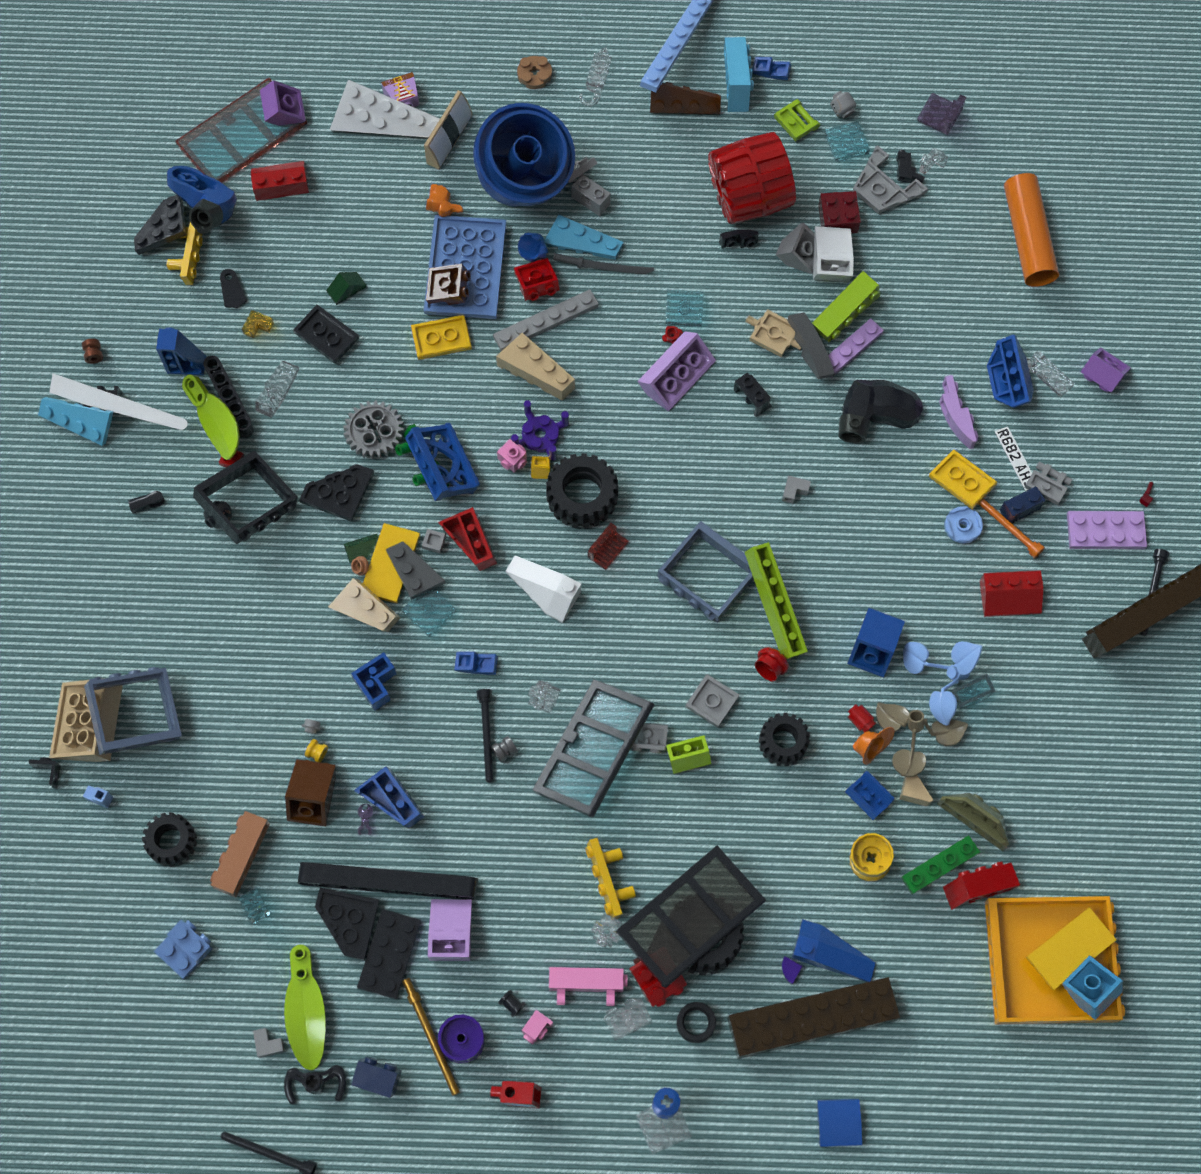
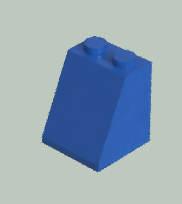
[847,608,905,678]

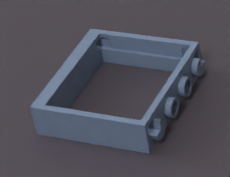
[657,521,754,623]
[84,667,182,755]

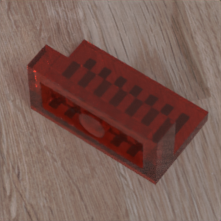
[588,523,629,570]

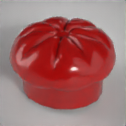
[755,647,789,682]

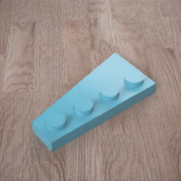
[544,215,623,260]
[38,397,114,446]

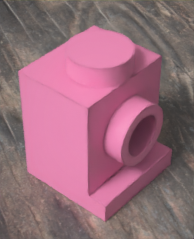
[522,1010,553,1045]

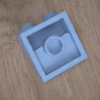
[154,920,213,979]

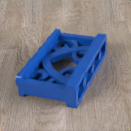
[405,423,480,501]

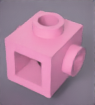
[497,439,527,473]

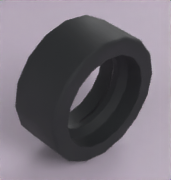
[676,1002,716,1043]

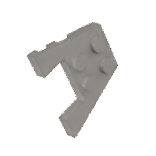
[853,145,928,214]

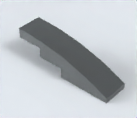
[787,312,835,379]

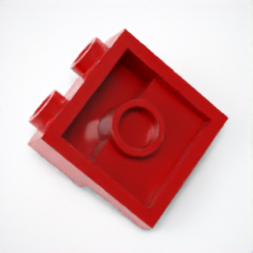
[513,258,560,301]
[629,947,687,1007]

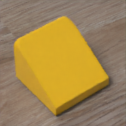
[531,456,550,479]

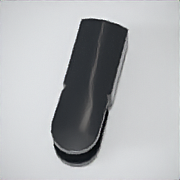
[128,491,165,514]

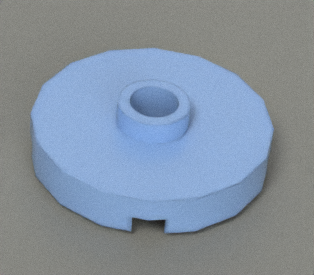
[944,506,983,544]

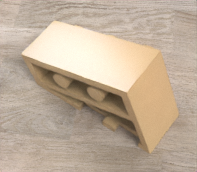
[328,578,401,632]

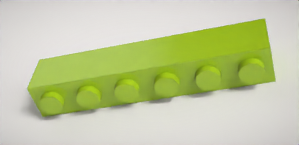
[744,542,808,660]

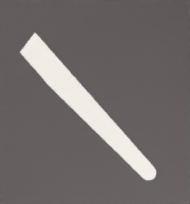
[50,374,188,430]

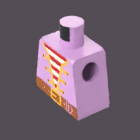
[381,72,419,107]

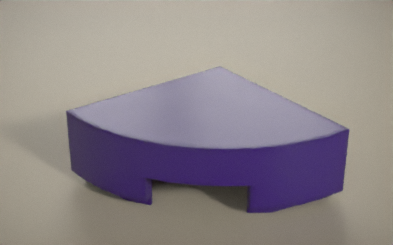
[781,956,802,985]

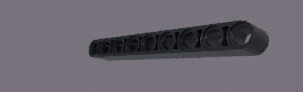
[297,862,478,900]

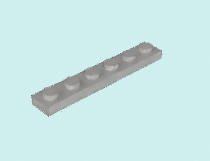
[493,289,598,351]

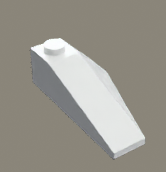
[506,556,581,623]

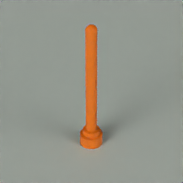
[979,499,1045,559]

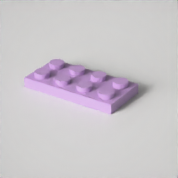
[1067,511,1147,549]

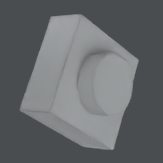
[422,529,446,553]

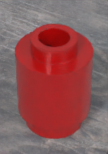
[847,704,876,732]

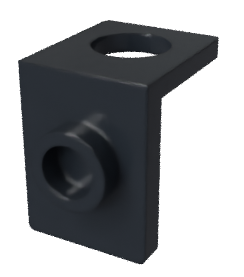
[29,757,60,789]

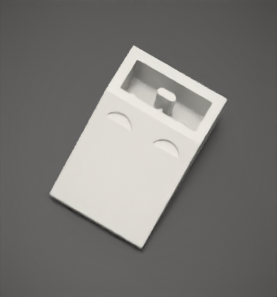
[813,226,854,282]

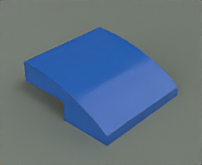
[817,1099,862,1147]

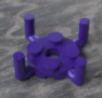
[511,400,569,460]

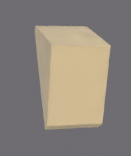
[900,775,933,807]

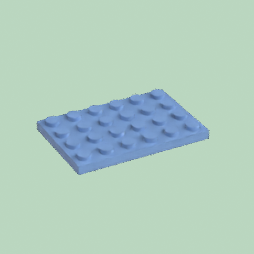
[424,215,506,319]

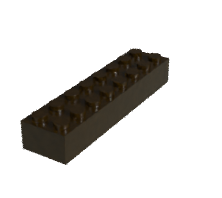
[1082,564,1201,658]
[727,977,900,1059]

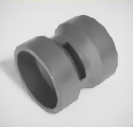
[491,736,518,763]

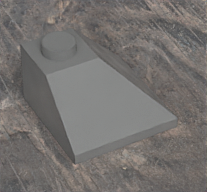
[776,223,815,274]

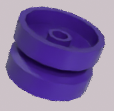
[438,1014,485,1064]

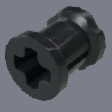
[498,990,526,1017]

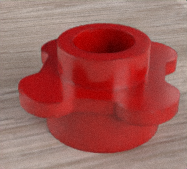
[662,326,683,344]

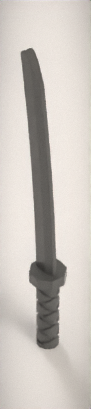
[553,253,654,274]

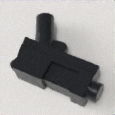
[896,150,925,183]

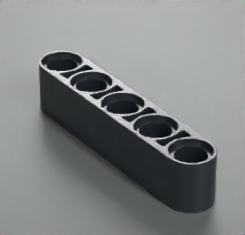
[203,355,254,438]

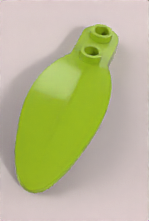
[182,375,239,460]
[284,945,326,1070]

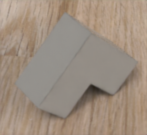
[782,476,811,504]
[253,1028,285,1058]

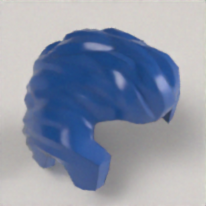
[518,233,548,262]

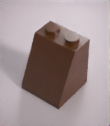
[285,759,336,827]

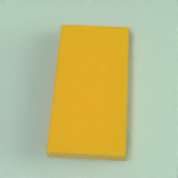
[363,523,420,604]
[1026,907,1116,990]

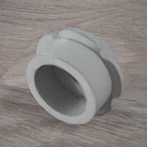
[302,719,321,734]

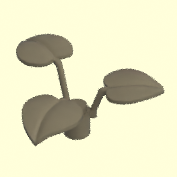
[876,702,968,777]

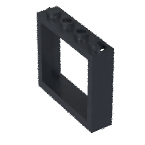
[193,450,298,545]

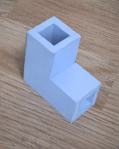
[83,785,113,808]

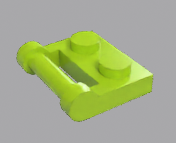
[774,99,820,142]

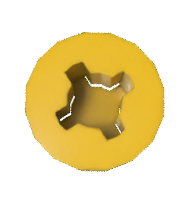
[305,739,328,762]

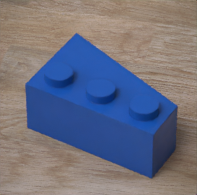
[156,328,206,376]
[354,766,425,829]

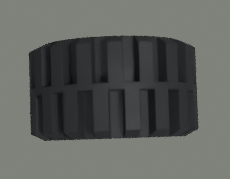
[759,713,810,766]
[142,812,197,867]

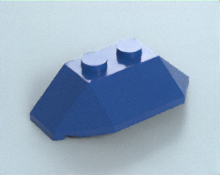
[987,334,1034,408]

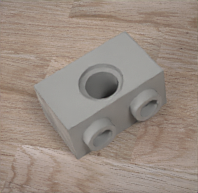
[571,174,611,216]

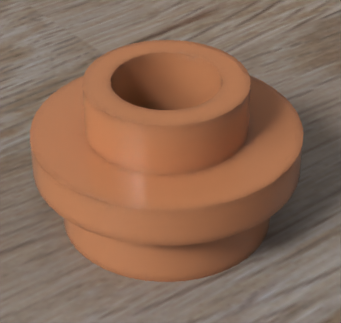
[351,556,369,575]

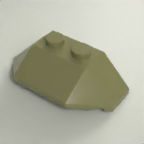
[937,793,1009,851]

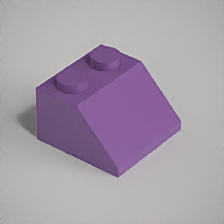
[260,80,306,126]
[1081,347,1131,393]

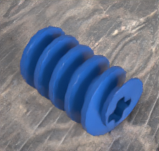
[652,1088,680,1119]

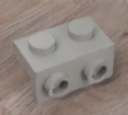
[628,721,668,753]

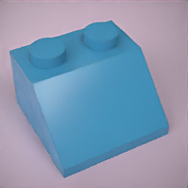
[1062,955,1123,1020]

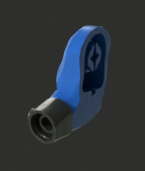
[167,166,237,234]

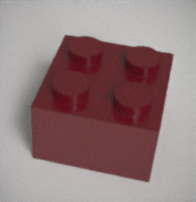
[818,191,860,234]

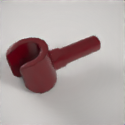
[1139,482,1154,507]

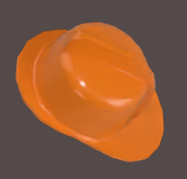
[853,727,895,765]

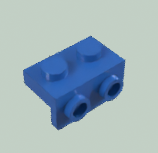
[845,771,895,820]

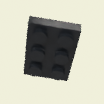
[293,305,359,364]

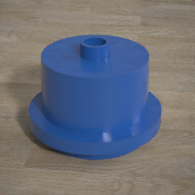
[473,103,575,207]

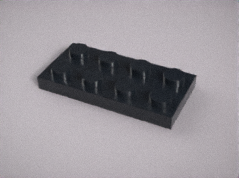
[357,909,421,1000]

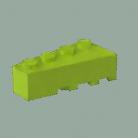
[812,271,880,342]

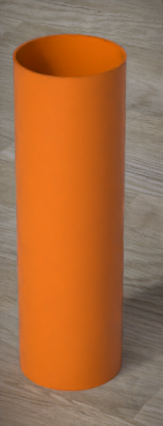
[1004,173,1059,287]

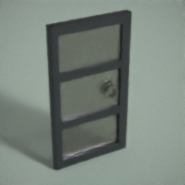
[616,845,766,988]

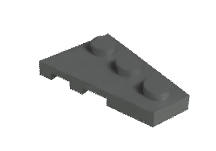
[386,541,445,600]

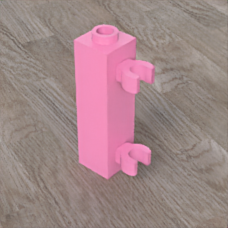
[549,967,627,1006]

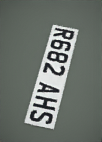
[995,426,1032,491]

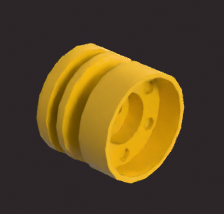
[850,833,894,881]

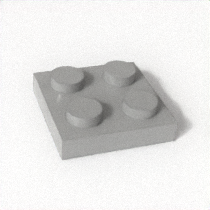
[685,674,739,728]

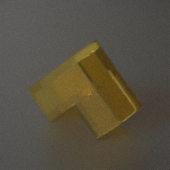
[242,310,274,338]

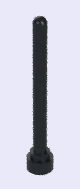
[1140,549,1170,636]
[476,689,493,783]
[221,1132,317,1174]

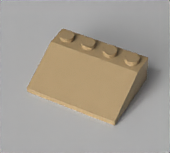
[49,678,123,762]

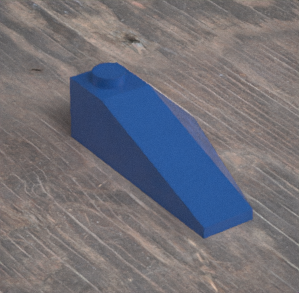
[791,919,876,982]

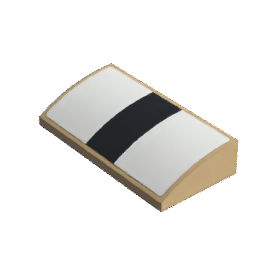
[424,90,472,169]

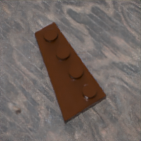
[650,82,721,114]

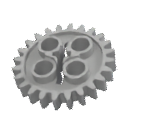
[343,400,404,459]

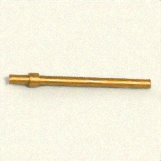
[402,978,460,1096]

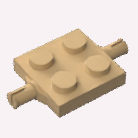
[745,309,801,357]

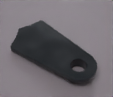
[220,269,247,308]

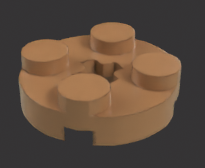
[517,56,552,89]

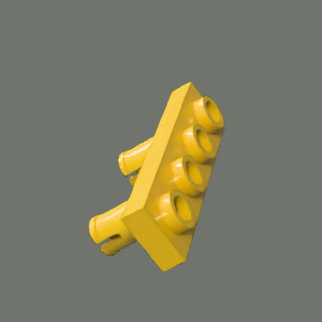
[167,222,203,285]
[585,838,636,921]

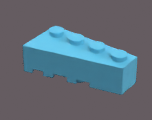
[724,37,754,112]

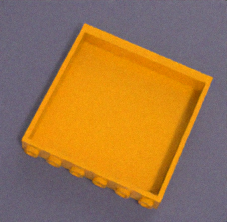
[985,896,1125,1025]

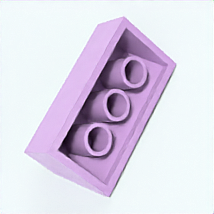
[637,331,716,411]

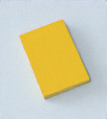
[411,315,472,360]
[929,449,997,510]

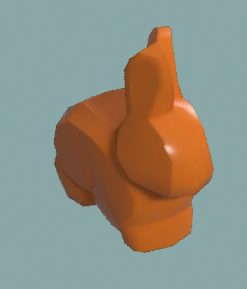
[426,184,464,217]

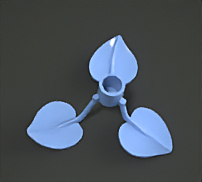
[903,641,982,725]

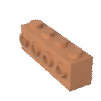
[210,811,270,898]

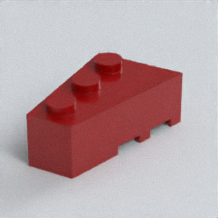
[438,507,497,571]
[943,861,1020,910]

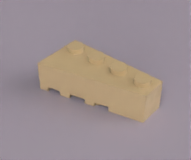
[496,333,575,400]

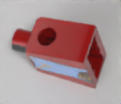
[490,1081,542,1109]

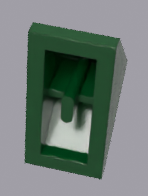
[326,272,367,305]

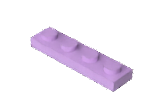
[828,319,884,378]

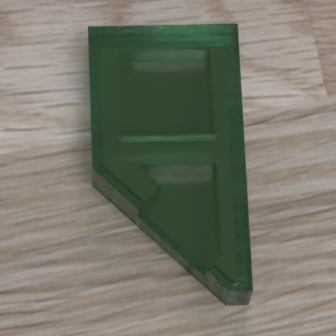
[344,534,378,563]

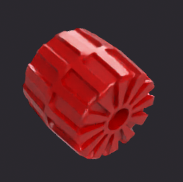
[708,132,796,224]

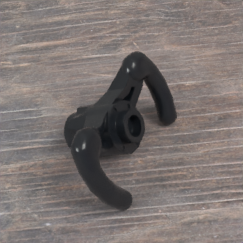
[284,1065,346,1105]

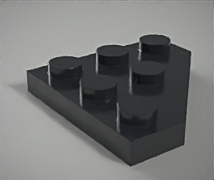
[134,195,187,255]
[299,464,374,522]
[315,887,380,961]

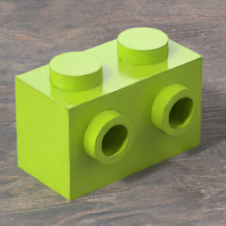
[666,735,712,774]

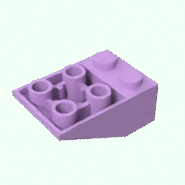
[428,899,472,961]

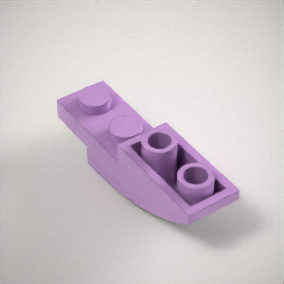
[939,375,978,449]

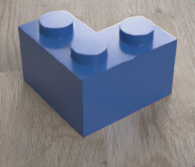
[351,652,397,711]

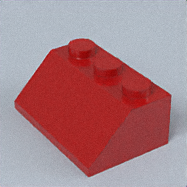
[251,161,309,201]
[979,570,1043,617]

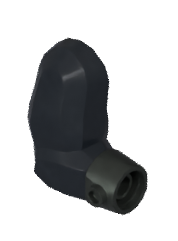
[838,380,923,444]

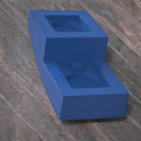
[752,57,791,80]
[454,651,498,675]

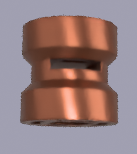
[82,339,103,364]

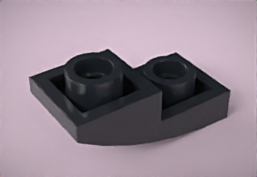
[719,230,759,248]

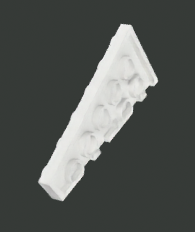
[330,80,440,137]

